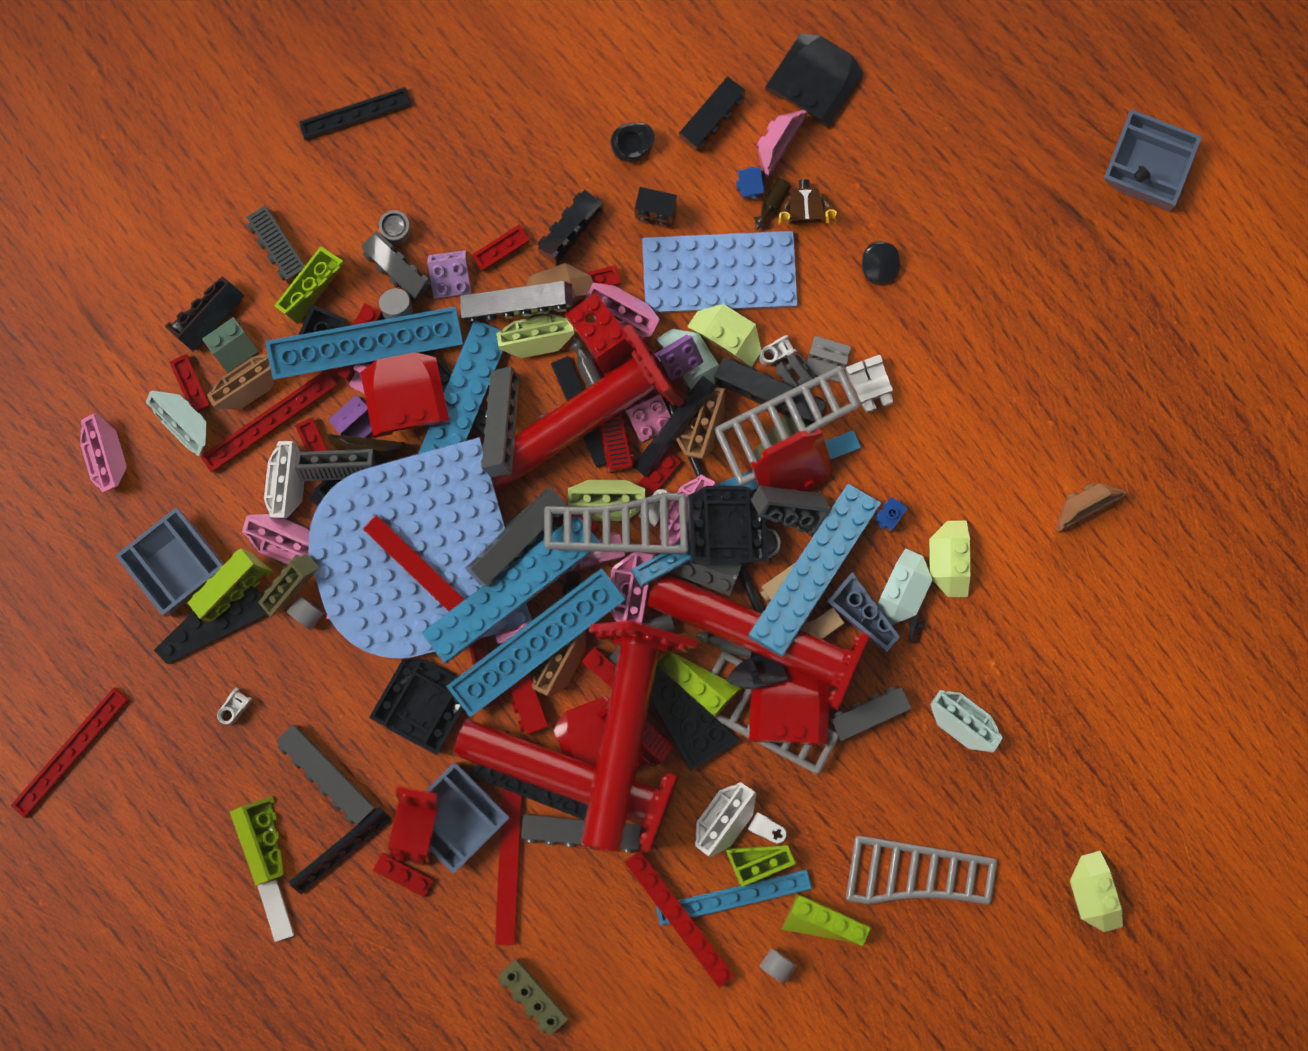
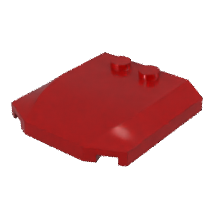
[360,352,450,438]
[750,428,833,492]
[749,665,830,746]
[553,697,647,767]

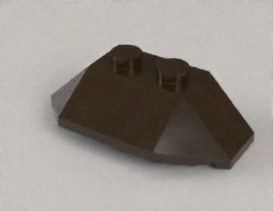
[328,434,405,465]

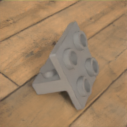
[807,336,851,382]

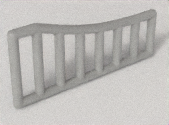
[714,366,860,486]
[544,493,688,554]
[696,651,839,774]
[846,835,997,905]

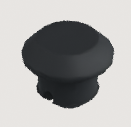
[1134,166,1151,182]

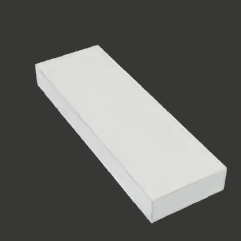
[258,879,295,942]

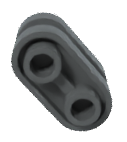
[776,351,816,388]

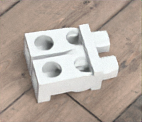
[845,355,893,413]

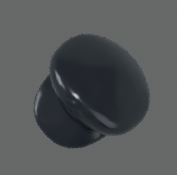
[610,122,655,162]
[862,241,900,285]

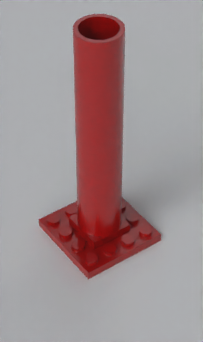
[491,324,686,494]
[647,574,869,712]
[581,620,697,853]
[453,719,679,852]

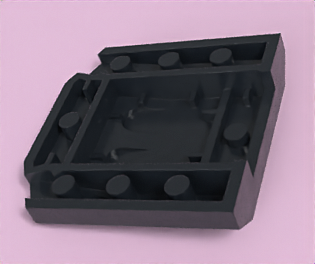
[765,33,863,129]
[687,485,768,565]
[369,659,463,755]

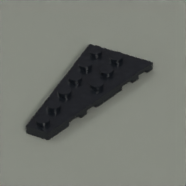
[154,585,268,664]
[650,665,740,770]
[470,730,588,820]

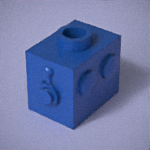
[736,167,766,200]
[874,497,907,532]

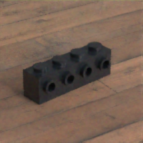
[679,76,745,152]

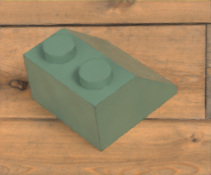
[202,317,259,373]

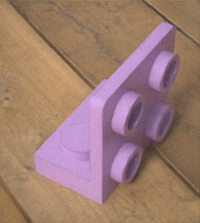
[428,250,471,298]

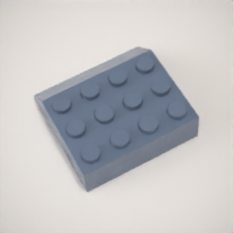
[1103,109,1202,211]
[115,507,224,617]
[426,762,510,874]

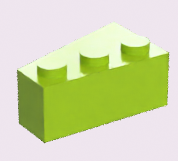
[725,844,795,887]

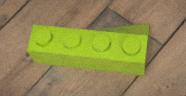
[274,246,345,324]
[188,548,273,622]
[657,651,741,717]
[230,796,284,885]
[781,893,870,946]

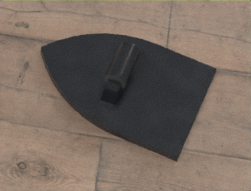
[727,654,788,689]

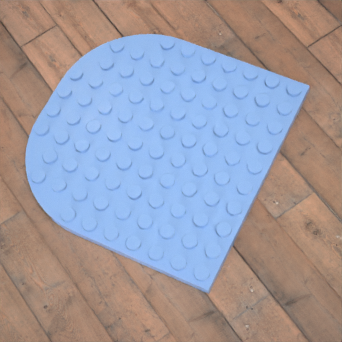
[309,437,531,658]

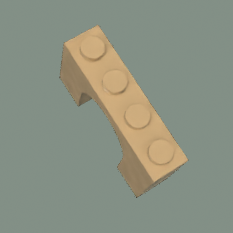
[760,563,844,639]

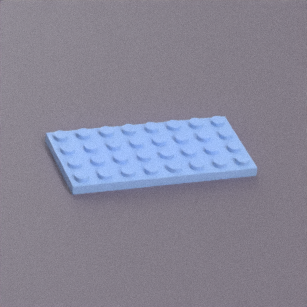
[642,231,797,313]

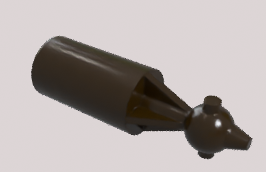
[754,177,792,231]

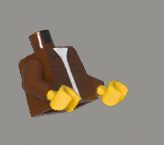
[778,179,837,225]

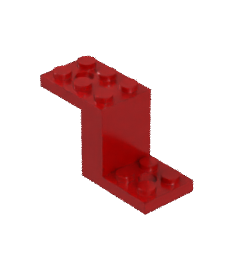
[565,293,634,376]
[387,786,440,866]

